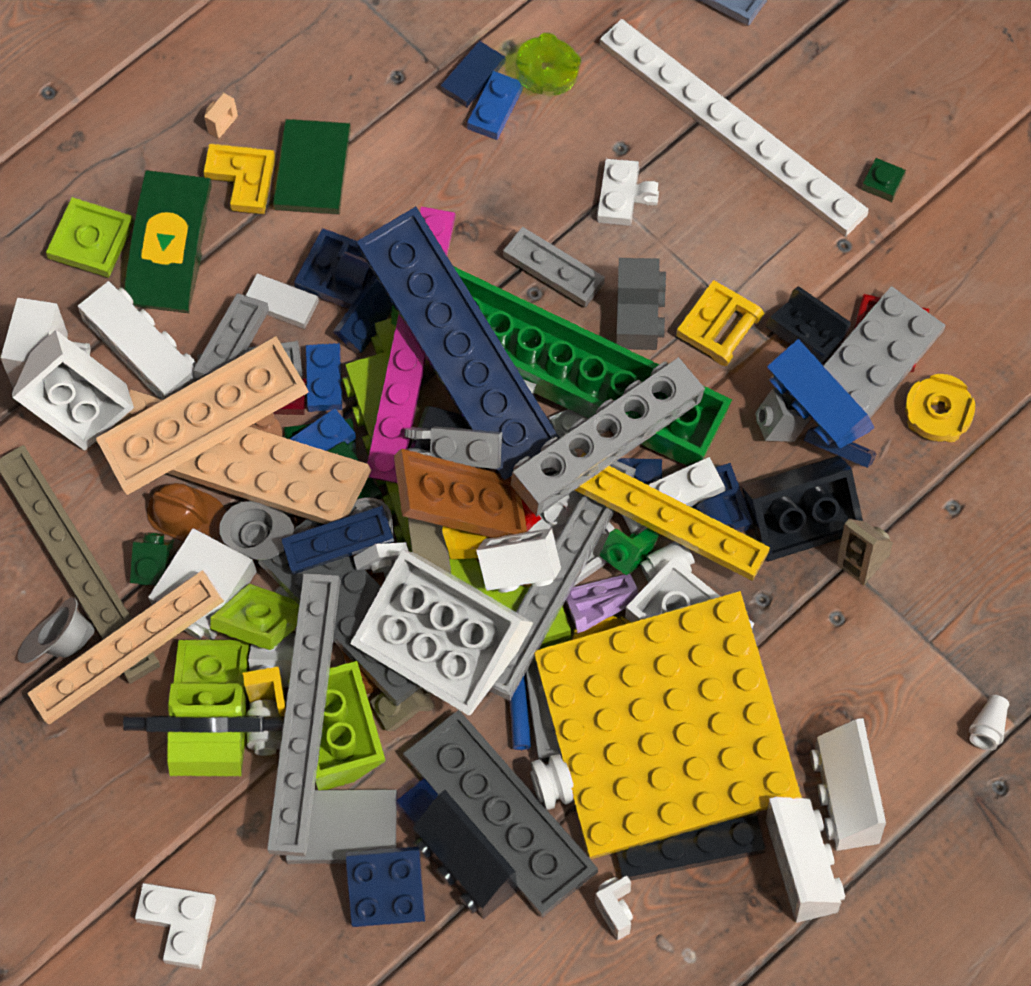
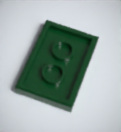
[273,119,351,215]

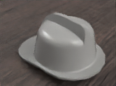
[220,501,294,560]
[18,598,94,663]

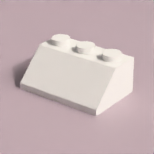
[12,330,134,451]
[626,558,754,628]
[810,718,886,851]
[766,797,845,923]

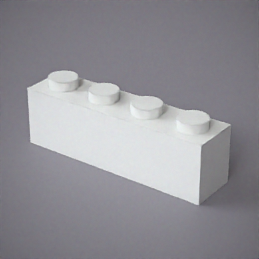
[78,281,199,400]

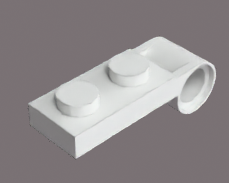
[622,457,725,535]

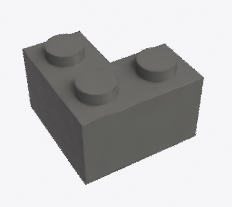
[617,258,666,350]

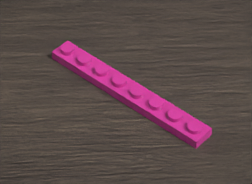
[367,206,456,484]

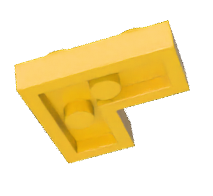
[204,144,275,214]

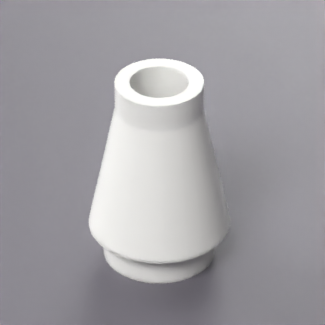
[969,695,1009,750]

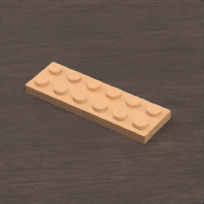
[96,336,309,495]

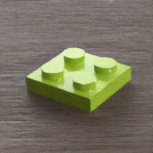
[46,197,135,278]
[210,584,299,651]

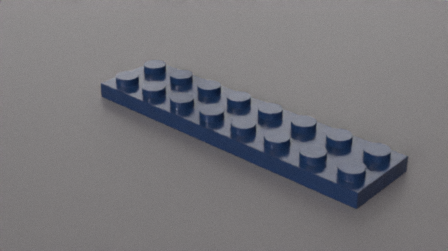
[356,206,560,481]

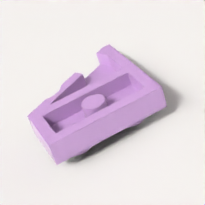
[565,574,638,633]

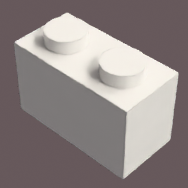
[477,528,561,593]

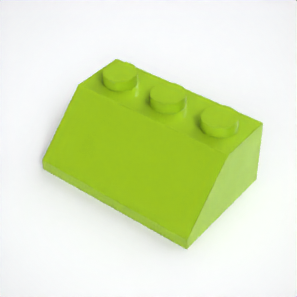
[288,661,386,790]

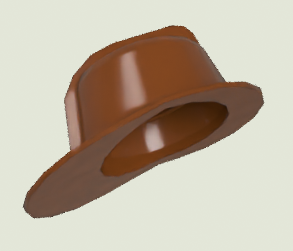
[147,483,226,542]

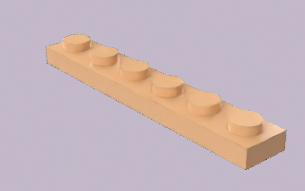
[27,570,224,725]

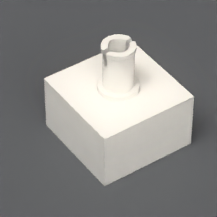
[1,298,91,388]

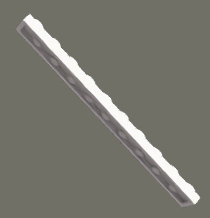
[600,19,868,237]

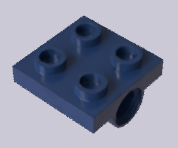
[294,228,374,309]
[691,463,753,532]
[346,846,425,927]

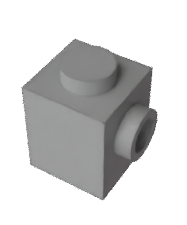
[755,388,811,442]

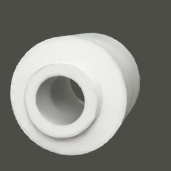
[640,542,695,582]
[246,700,283,756]

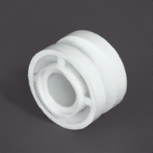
[530,753,574,810]

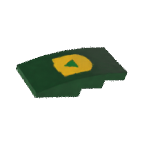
[124,170,212,314]

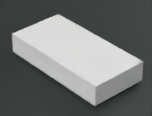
[246,274,319,329]

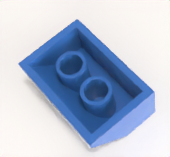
[767,339,875,448]

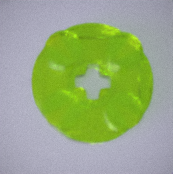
[515,32,581,95]

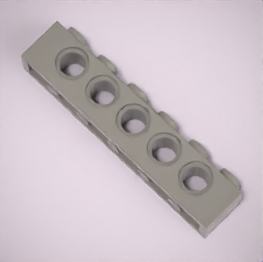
[511,357,705,516]

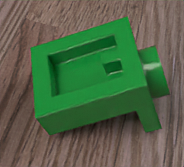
[600,528,660,576]

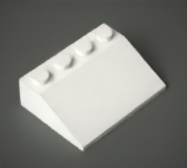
[350,550,533,715]

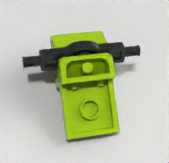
[123,640,285,776]

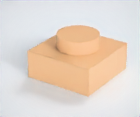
[204,93,238,139]

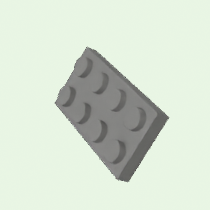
[824,286,946,418]

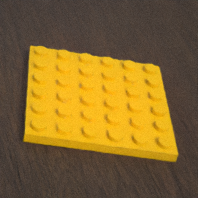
[534,591,802,859]

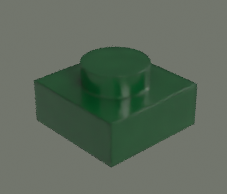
[862,158,906,202]

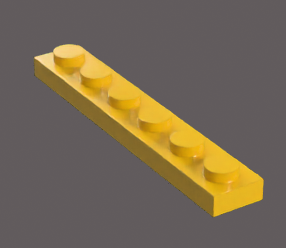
[575,452,770,581]

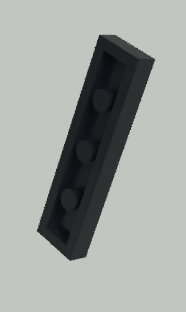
[616,815,766,881]

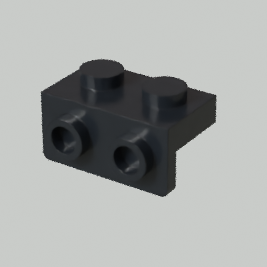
[766,286,851,363]

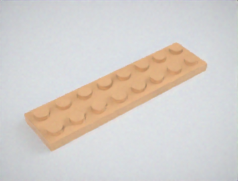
[108,390,371,524]

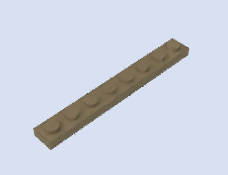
[0,445,160,684]

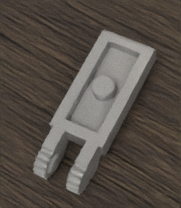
[405,426,502,469]

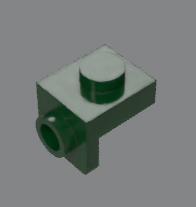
[130,532,173,586]

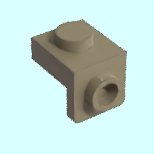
[370,687,435,731]

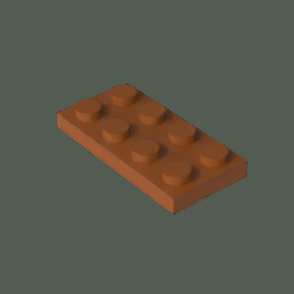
[394,449,527,538]

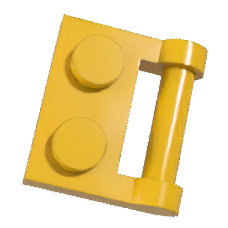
[676,280,764,366]

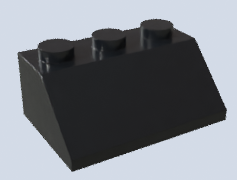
[741,456,863,562]
[413,790,517,919]

